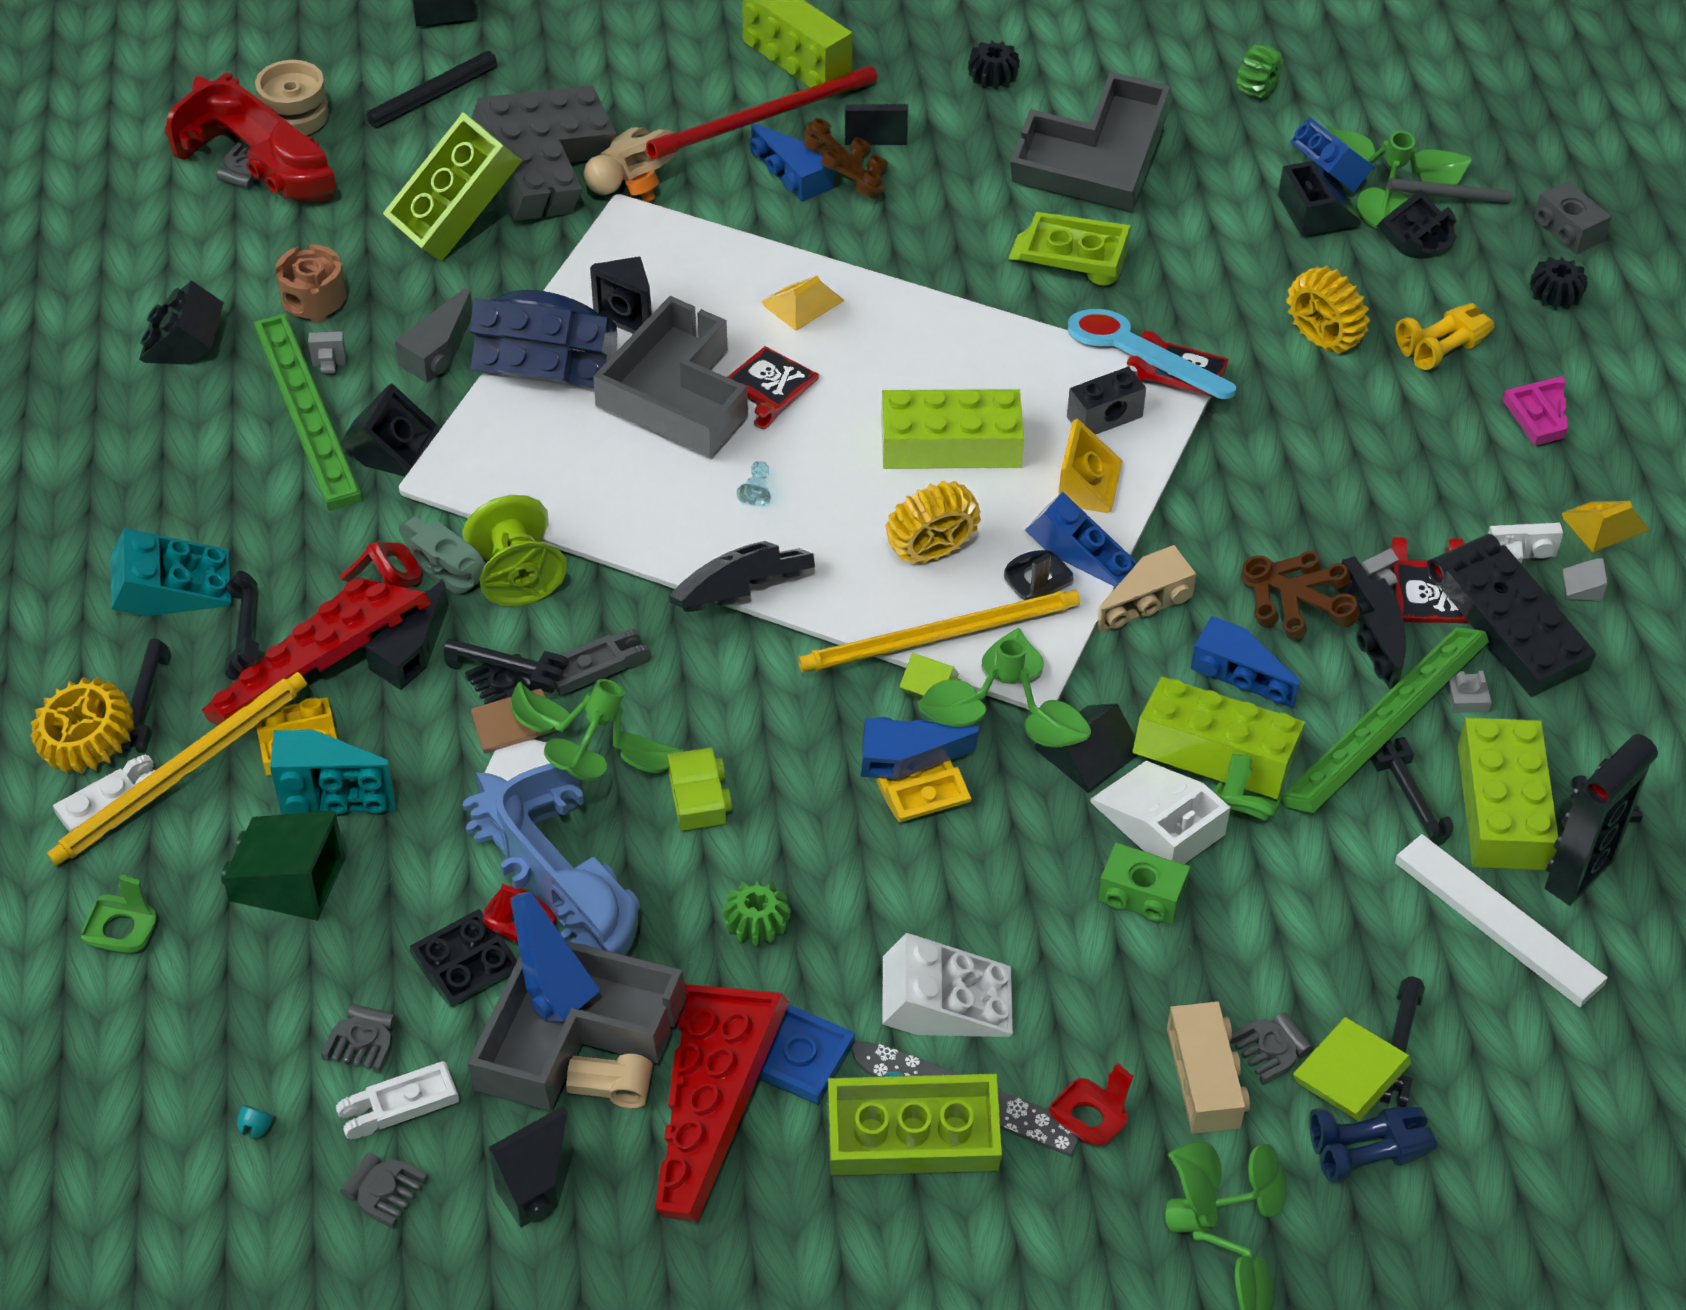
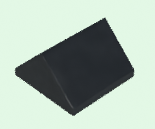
[844,104,908,145]
[590,256,652,334]
[1035,703,1138,793]

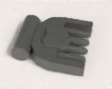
[216,143,259,189]
[321,1004,396,1074]
[1230,1012,1313,1085]
[340,1152,429,1229]

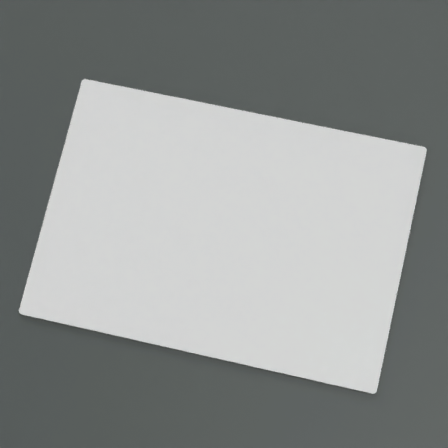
[399,194,1211,710]

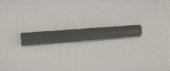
[1387,178,1512,203]

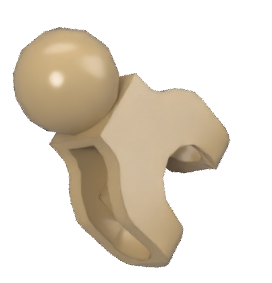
[583,127,679,195]

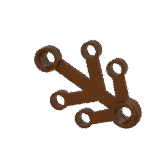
[803,118,888,198]
[1241,551,1360,640]

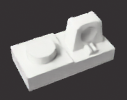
[1488,523,1563,564]

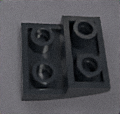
[410,909,517,1007]

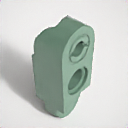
[399,516,485,594]

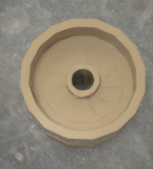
[255,60,329,136]

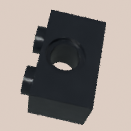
[1067,366,1146,435]

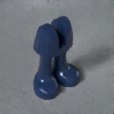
[1309,1107,1438,1183]

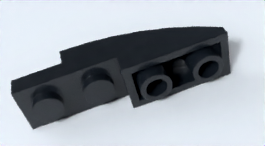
[669,541,815,612]
[1337,556,1406,690]

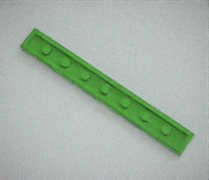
[253,313,362,511]
[1280,627,1489,813]

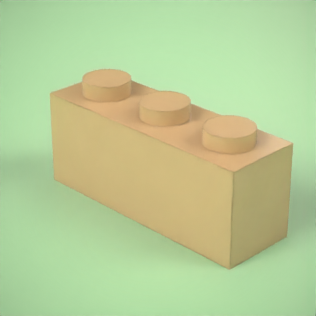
[1167,1001,1250,1134]

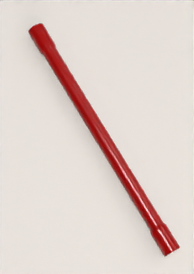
[646,66,877,159]

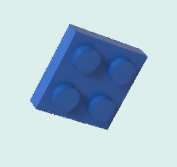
[758,1004,855,1104]

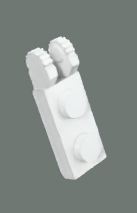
[53,754,155,832]
[336,1061,459,1140]

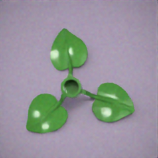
[1325,125,1472,228]
[917,628,1091,747]
[511,679,683,781]
[1165,1142,1287,1310]

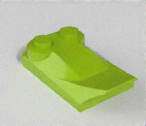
[1008,212,1131,286]

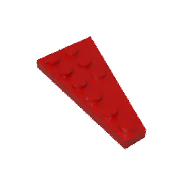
[202,577,431,724]
[655,984,789,1222]

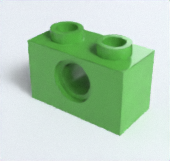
[1098,842,1190,925]

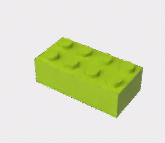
[742,0,853,87]
[383,112,523,262]
[881,389,1024,469]
[1132,676,1305,800]
[1457,718,1558,870]
[828,1074,1002,1176]

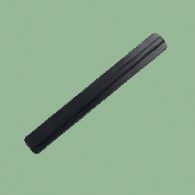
[366,51,497,128]

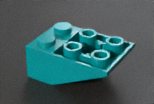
[110,528,231,616]
[270,730,397,814]

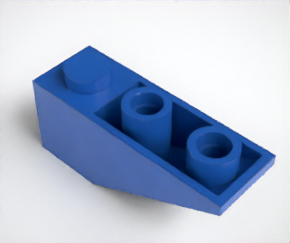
[1290,117,1374,192]
[749,124,834,202]
[1025,492,1138,587]
[1191,616,1300,708]
[861,717,979,779]

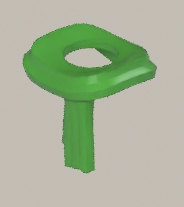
[1214,753,1281,820]
[81,874,157,954]

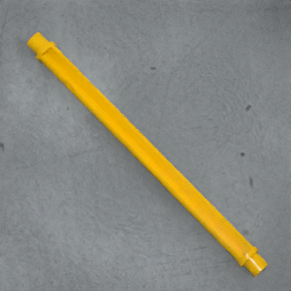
[798,589,1080,673]
[46,672,307,867]

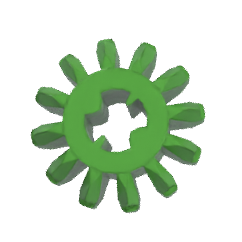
[1236,44,1284,98]
[723,878,790,948]

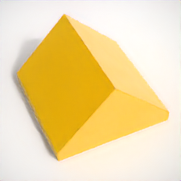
[1059,418,1122,513]

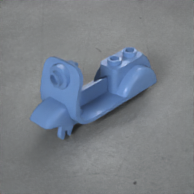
[463,763,640,956]

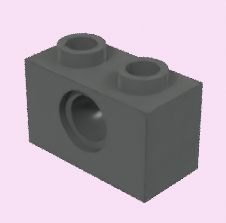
[1534,180,1612,254]

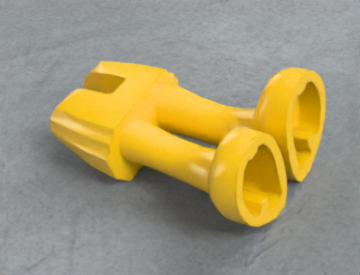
[1395,303,1495,370]

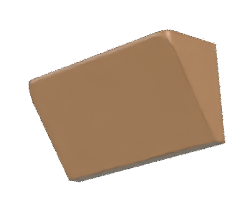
[471,689,556,753]

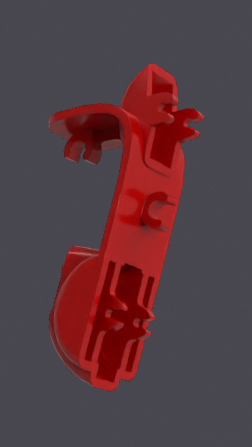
[165,73,337,203]

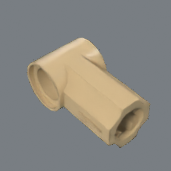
[566,1054,653,1109]

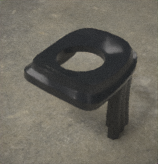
[1004,550,1074,600]

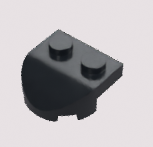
[1376,190,1457,258]

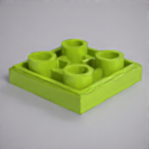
[1293,1017,1411,1122]

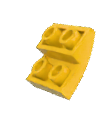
[256,697,337,776]

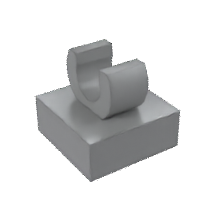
[308,332,347,374]
[1361,548,1399,586]
[1445,671,1491,713]

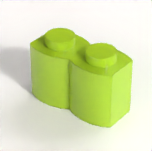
[667,747,732,831]

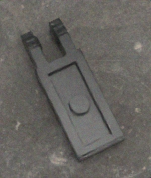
[555,629,651,696]

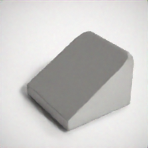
[1562,558,1607,601]

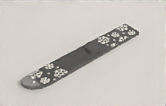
[852,1042,1080,1157]

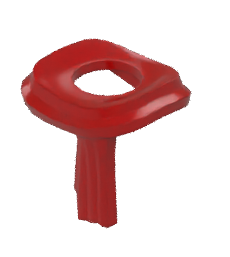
[339,541,422,588]
[482,884,557,943]
[1049,1064,1133,1147]

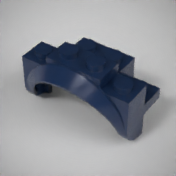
[469,290,617,389]

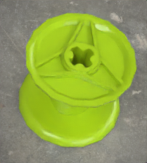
[462,495,567,607]

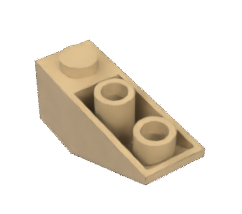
[1097,545,1196,633]

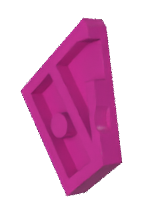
[1502,376,1568,446]

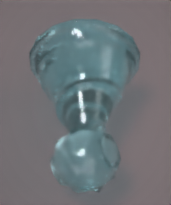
[736,461,771,507]

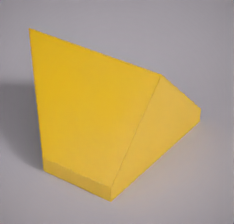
[762,275,845,331]
[1562,501,1650,553]

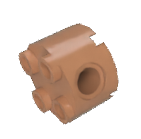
[276,244,347,323]

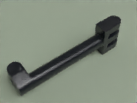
[225,570,259,680]
[121,638,171,753]
[444,639,569,693]
[1370,737,1453,846]
[1381,976,1425,1107]

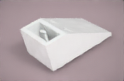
[1090,761,1231,864]
[882,933,1013,1037]

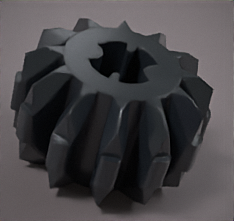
[968,40,1020,90]
[1530,257,1588,310]

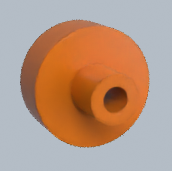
[625,170,659,202]

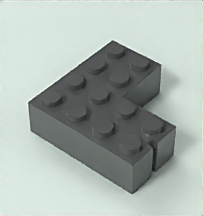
[1010,71,1171,212]
[472,86,616,221]
[593,296,748,458]
[467,941,687,1111]

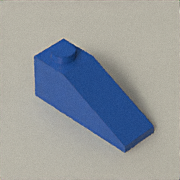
[511,892,600,1022]

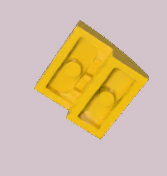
[875,760,971,822]

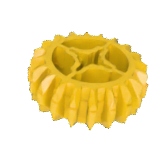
[1286,266,1370,354]
[885,480,981,564]
[30,677,135,775]

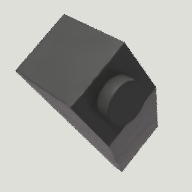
[395,288,473,383]

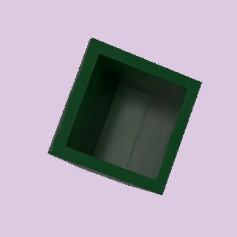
[221,811,345,921]

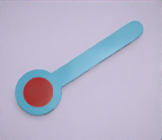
[1068,309,1236,399]

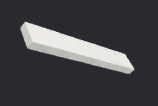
[1395,834,1608,1008]

